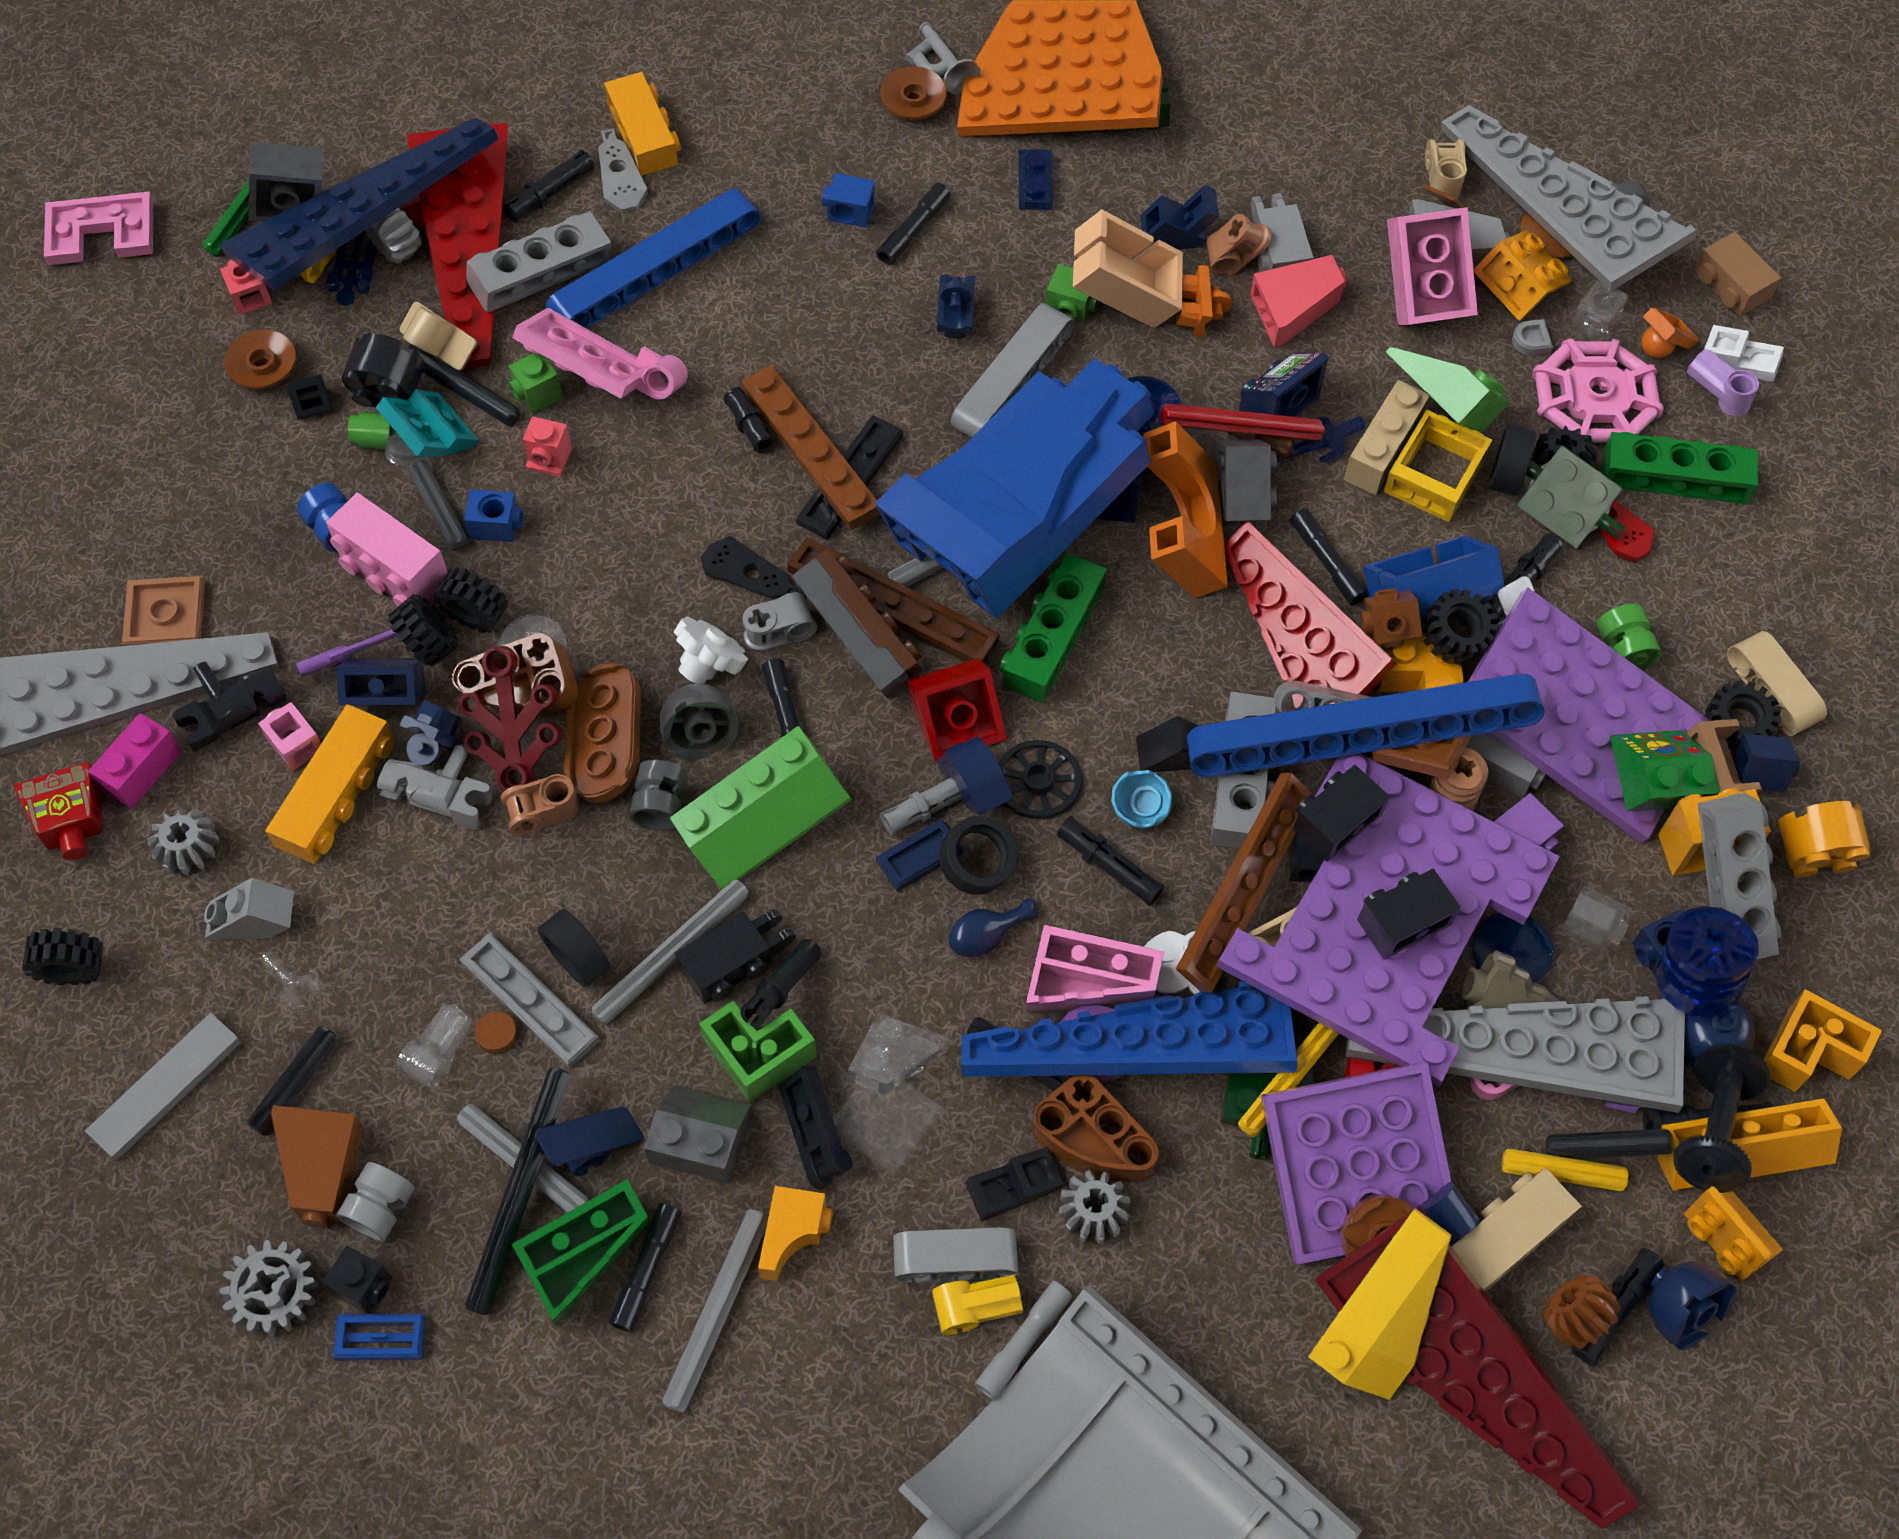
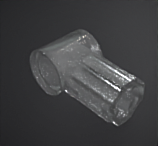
[396,1003,475,1090]

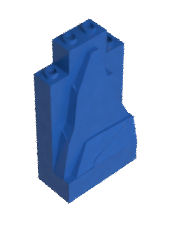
[875,358,1155,619]

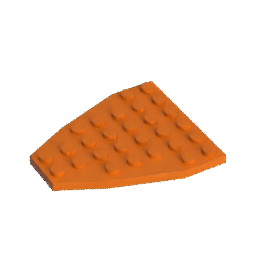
[957,0,1163,137]

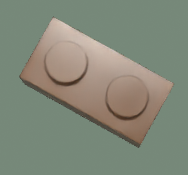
[1694,232,1781,316]

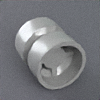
[336,1162,415,1242]

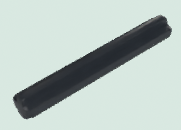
[405,344,520,426]

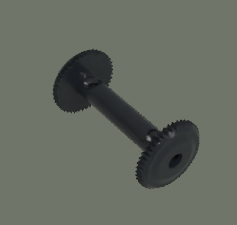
[1673,1044,1770,1193]

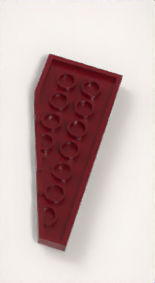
[1315,1205,1640,1529]

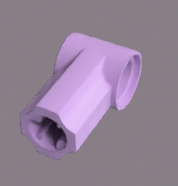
[1687,349,1759,417]

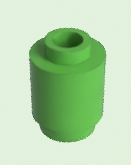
[348,412,403,450]

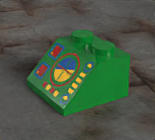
[1610,730,1720,812]

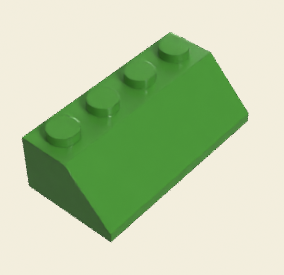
[670,726,852,889]

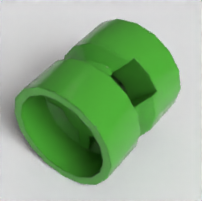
[1596,603,1662,670]

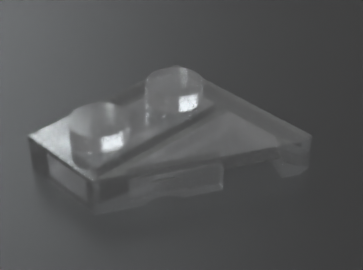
[846,1012,951,1095]

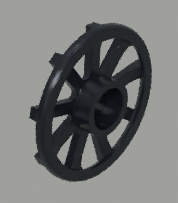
[998,740,1082,819]

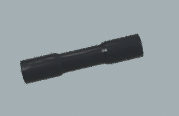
[876,183,951,266]
[1290,508,1369,606]
[762,658,800,738]
[608,1203,682,1333]

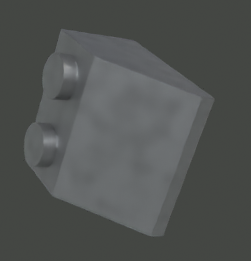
[644,1085,752,1184]

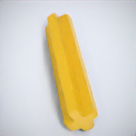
[1502,1149,1629,1191]

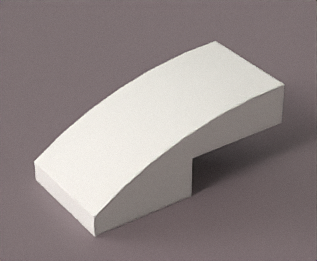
[1704,325,1784,382]

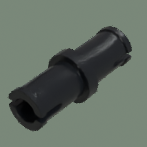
[723,387,775,453]

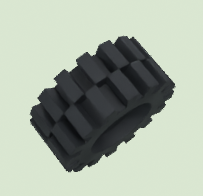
[433,567,509,633]
[1421,589,1498,664]
[388,594,459,667]
[1705,680,1781,751]
[22,928,104,985]

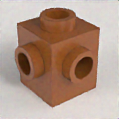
[1360,589,1422,647]

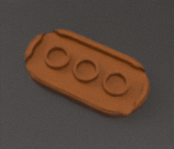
[564,662,641,803]

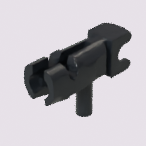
[172,662,288,751]

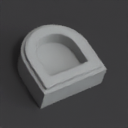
[1512,319,1553,355]

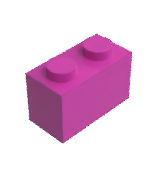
[88,713,182,809]

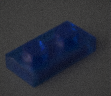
[1018,149,1053,210]

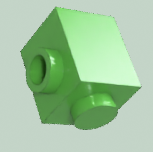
[1046,264,1100,322]
[508,353,563,414]

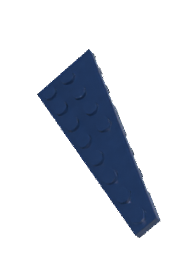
[219,118,499,291]

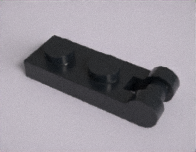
[778,1065,853,1190]

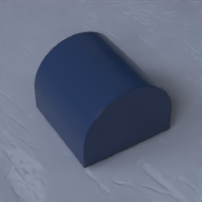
[1421,1182,1479,1243]

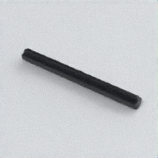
[465,1067,571,1315]

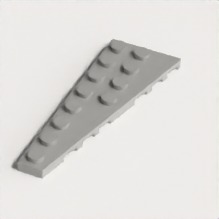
[1441,105,1696,291]
[0,632,280,756]
[1346,995,1685,1113]

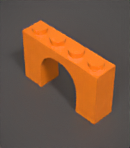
[1143,421,1228,598]

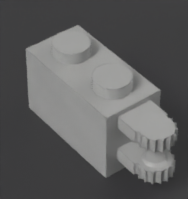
[1251,193,1314,272]

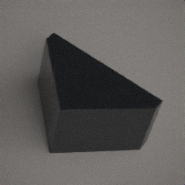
[1136,716,1199,772]

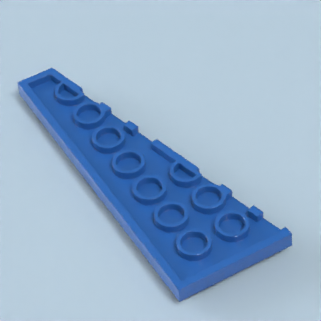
[961,981,1297,1077]

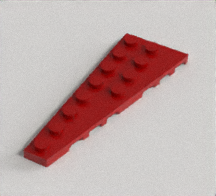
[406,122,508,370]

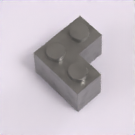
[1216,439,1277,521]

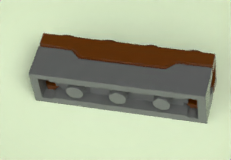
[792,548,923,698]

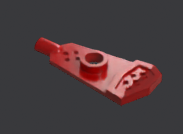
[1597,500,1654,563]

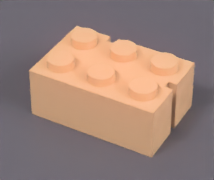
[1073,210,1183,328]

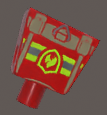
[14,761,103,860]

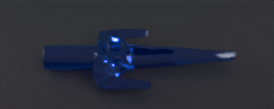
[1276,416,1365,463]

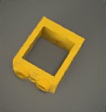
[1383,410,1492,522]

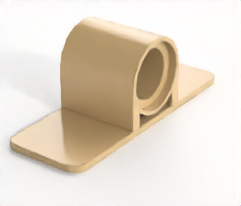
[400,302,477,371]

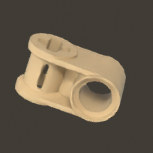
[1425,139,1467,200]

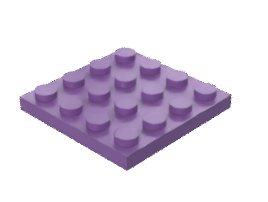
[1261,1062,1451,1265]

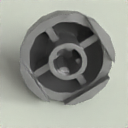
[660,683,739,761]

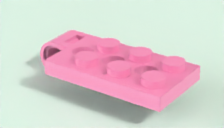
[512,308,688,400]

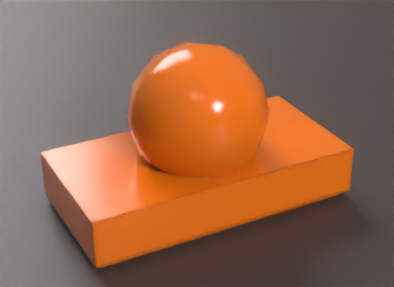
[1641,308,1699,359]

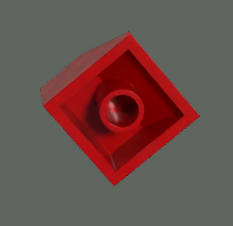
[907,658,1007,762]

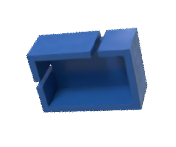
[1363,535,1505,622]

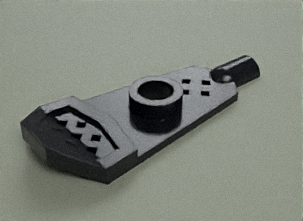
[701,536,803,599]

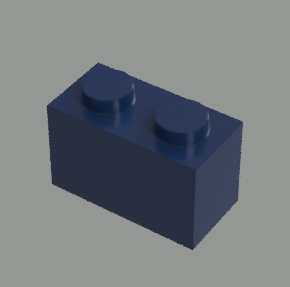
[336,658,426,705]

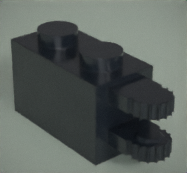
[675,909,796,1004]

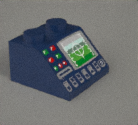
[1239,352,1329,417]

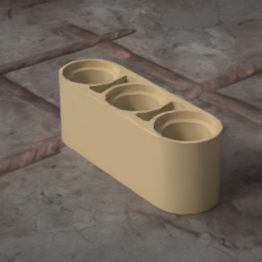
[1727,631,1827,736]

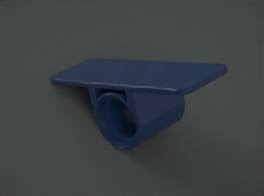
[535,1107,644,1177]

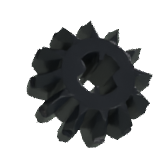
[1532,425,1597,467]

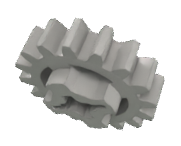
[220,1240,319,1337]

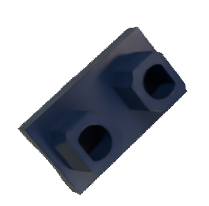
[937,274,975,339]
[400,700,462,767]

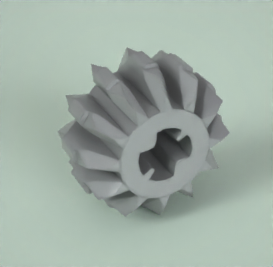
[366,207,422,264]
[147,806,220,876]
[1059,1170,1131,1244]

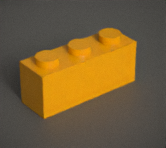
[604,72,681,176]

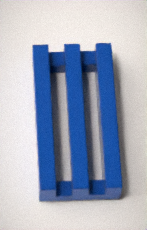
[333,1314,426,1361]

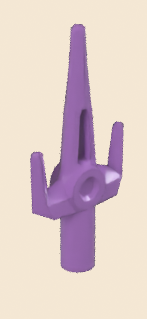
[296,630,398,677]

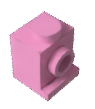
[258,702,321,772]

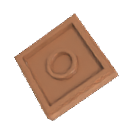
[122,576,205,646]

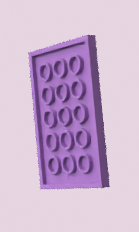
[1468,587,1709,843]

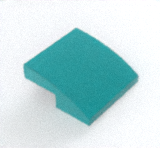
[376,389,480,457]

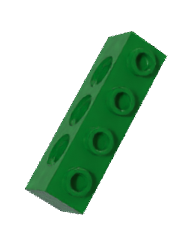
[1602,432,1758,505]
[999,552,1107,704]

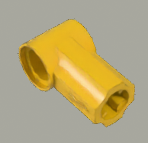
[932,1274,1023,1335]

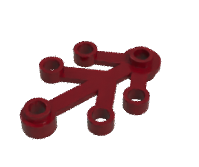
[459,646,562,792]

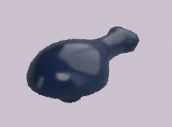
[949,898,1039,957]

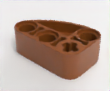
[452,633,578,715]
[1032,1075,1159,1182]

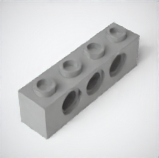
[466,211,611,313]
[1210,692,1276,849]
[1698,792,1781,965]

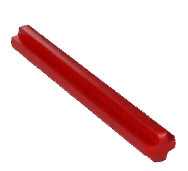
[1160,403,1325,441]

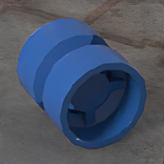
[297,483,348,552]

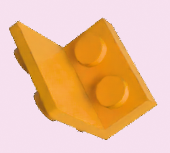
[1473,230,1573,321]
[1684,1186,1783,1282]

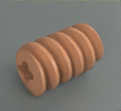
[1429,748,1488,811]

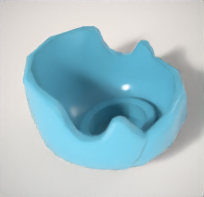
[1111,770,1173,829]

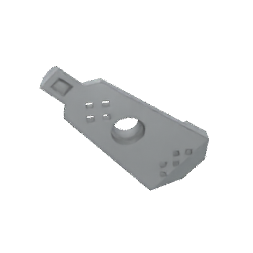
[598,128,648,213]

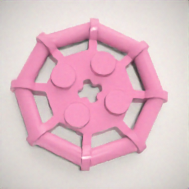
[1532,338,1664,443]

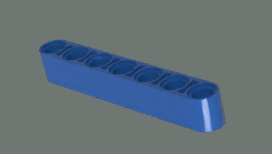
[545,189,761,329]

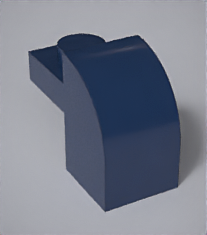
[1141,185,1219,249]
[936,736,1013,816]

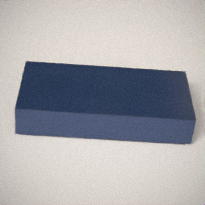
[876,819,963,892]

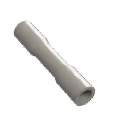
[974,1281,1073,1400]

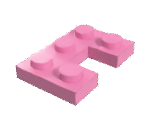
[44,192,153,265]

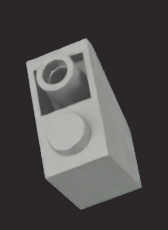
[204,878,294,939]

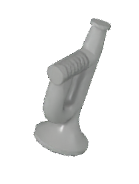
[905,22,980,95]

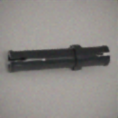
[503,150,594,222]
[1482,533,1563,624]
[1056,816,1165,906]
[740,939,822,1027]
[1571,1248,1665,1366]

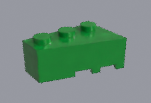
[512,1179,649,1326]

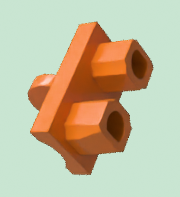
[1176,265,1232,337]

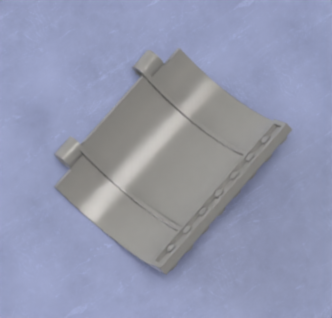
[899,1286,1363,1539]

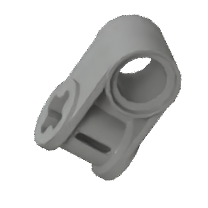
[742,592,818,653]

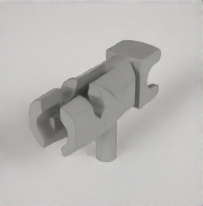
[377,745,493,830]

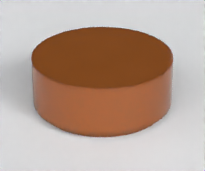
[475,1011,518,1054]

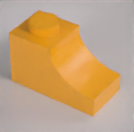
[758,1186,833,1282]

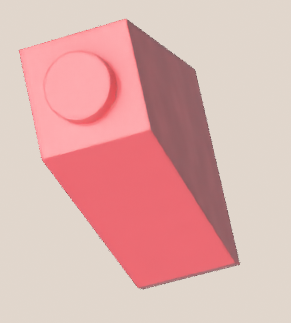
[1250,255,1347,348]

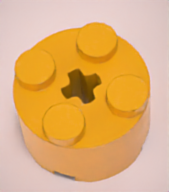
[1778,801,1871,878]

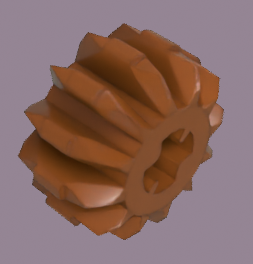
[1542,1273,1621,1350]

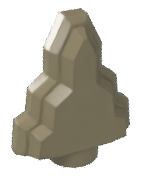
[1461,950,1559,1010]

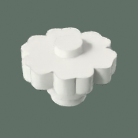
[674,616,748,684]

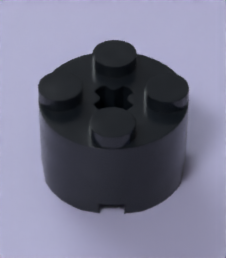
[342,333,425,407]

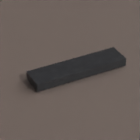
[796,415,903,540]

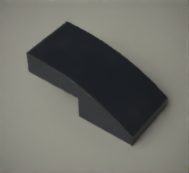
[965,1147,1064,1221]

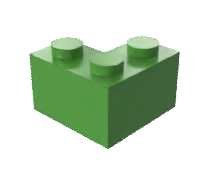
[699,1001,817,1103]

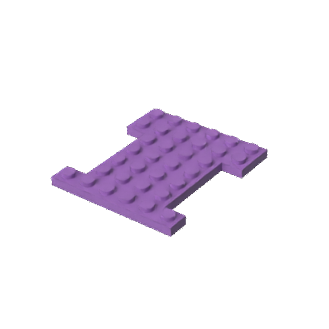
[1216,753,1560,1087]

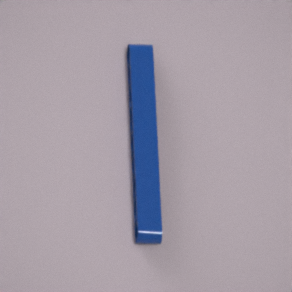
[1187,674,1545,777]

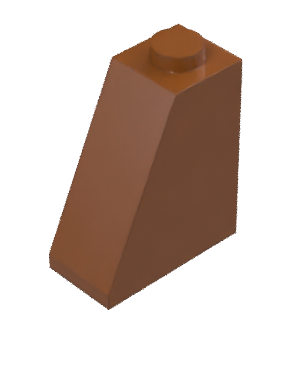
[271,1105,364,1228]

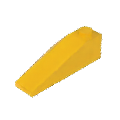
[1308,1208,1452,1400]

